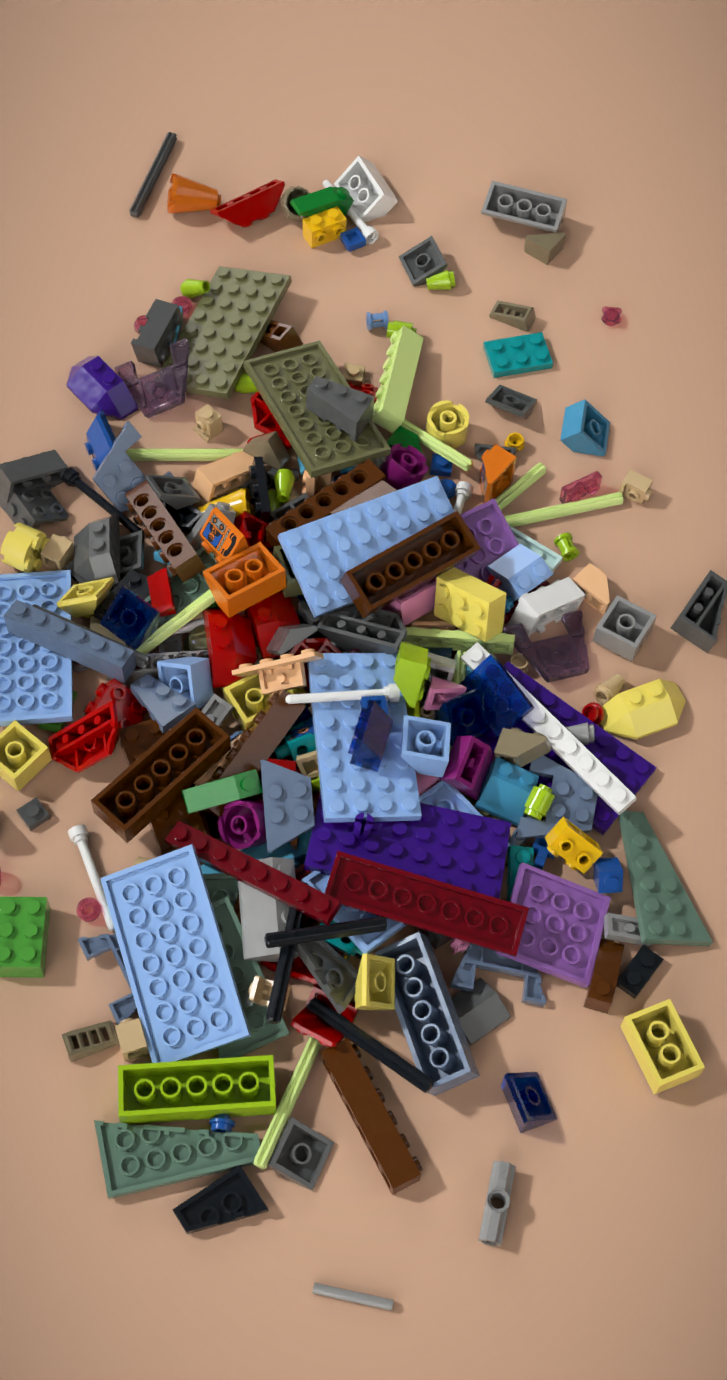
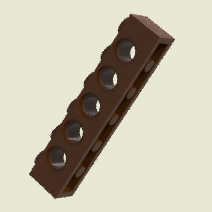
[265,459,386,548]
[125,480,206,583]

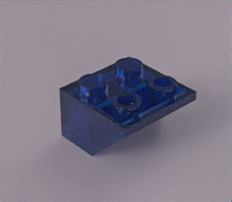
[348,699,393,772]

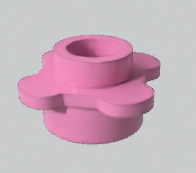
[449,939,470,955]

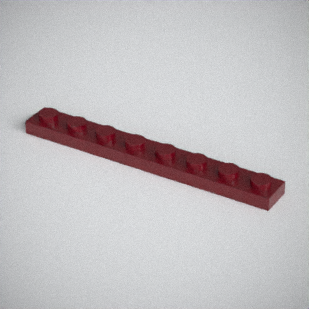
[165,820,342,926]

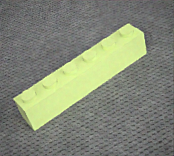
[372,325,424,433]

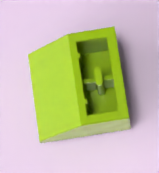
[393,642,431,708]

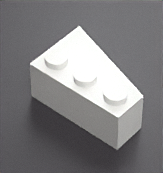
[507,577,585,644]

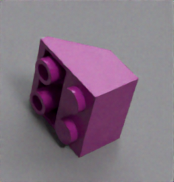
[439,736,494,799]

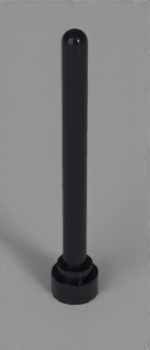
[61,467,142,533]

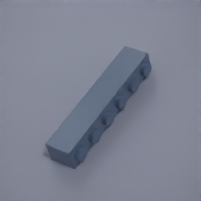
[4,599,137,683]

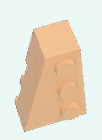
[192,451,254,508]

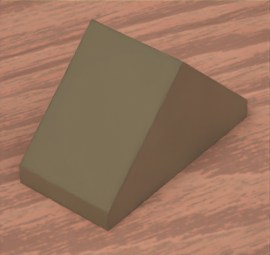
[524,232,565,265]
[243,431,290,470]

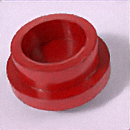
[582,702,604,725]

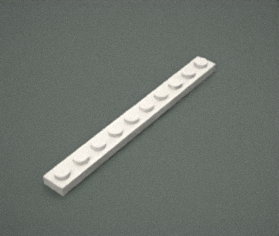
[461,642,637,815]

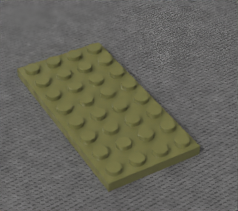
[154,266,292,399]
[244,340,391,478]

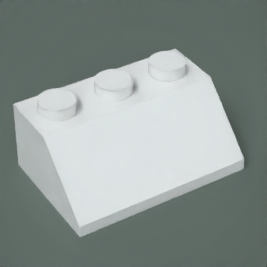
[334,156,398,222]

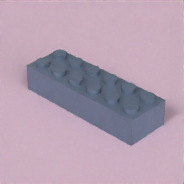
[375,932,480,1096]

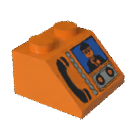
[480,444,517,503]
[199,507,249,563]

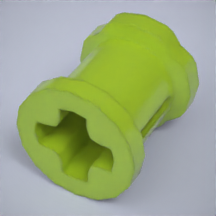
[554,533,580,562]

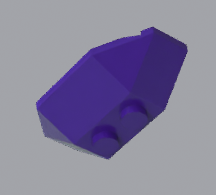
[66,356,138,420]

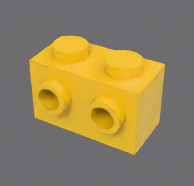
[303,206,347,249]
[545,816,603,874]

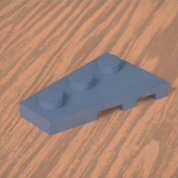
[130,674,196,734]

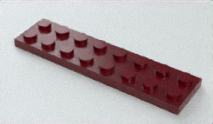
[325,851,529,957]

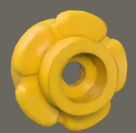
[504,432,525,452]

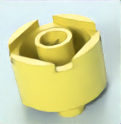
[426,400,469,449]
[1,522,50,573]

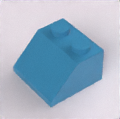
[560,399,610,456]
[475,757,539,826]

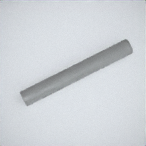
[312,1283,394,1311]

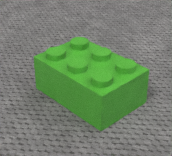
[0,897,51,978]

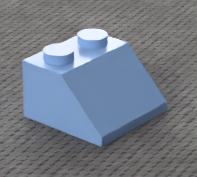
[486,544,553,602]
[157,657,213,709]
[400,715,451,778]

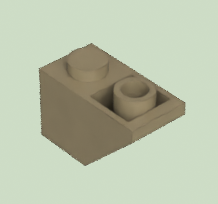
[494,728,552,767]

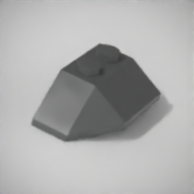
[74,514,120,587]
[317,604,408,655]

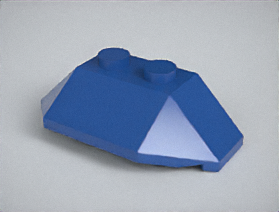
[84,410,116,471]

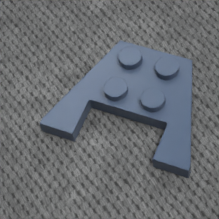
[92,421,174,513]
[516,755,598,840]
[78,934,137,1025]
[449,944,546,1007]

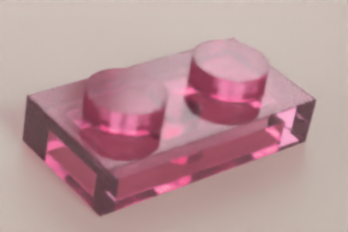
[559,471,602,504]

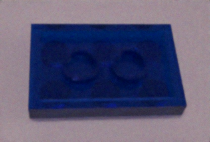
[459,654,535,738]

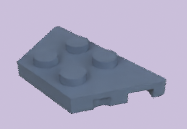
[260,760,315,854]

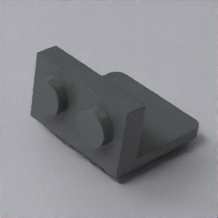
[5,488,69,530]

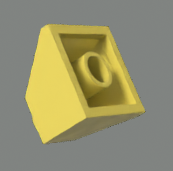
[56,577,114,618]
[354,953,395,1011]

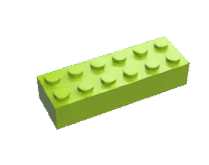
[118,1055,276,1124]

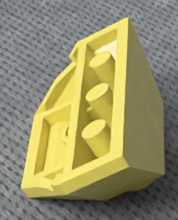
[599,679,686,740]

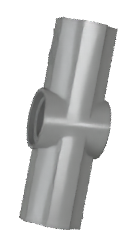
[478,1161,516,1246]

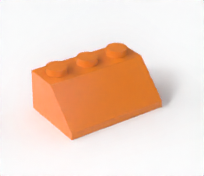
[203,542,286,618]

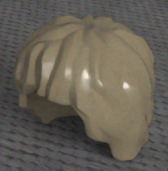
[280,186,310,221]

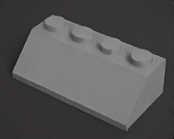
[481,181,567,233]
[238,857,299,962]

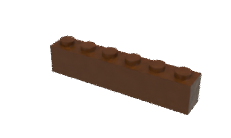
[203,689,306,821]
[320,1038,422,1195]

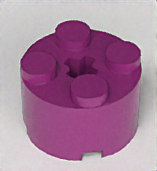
[379,444,428,490]
[218,799,267,849]

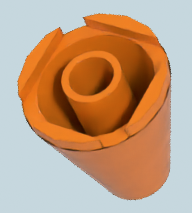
[167,173,221,214]

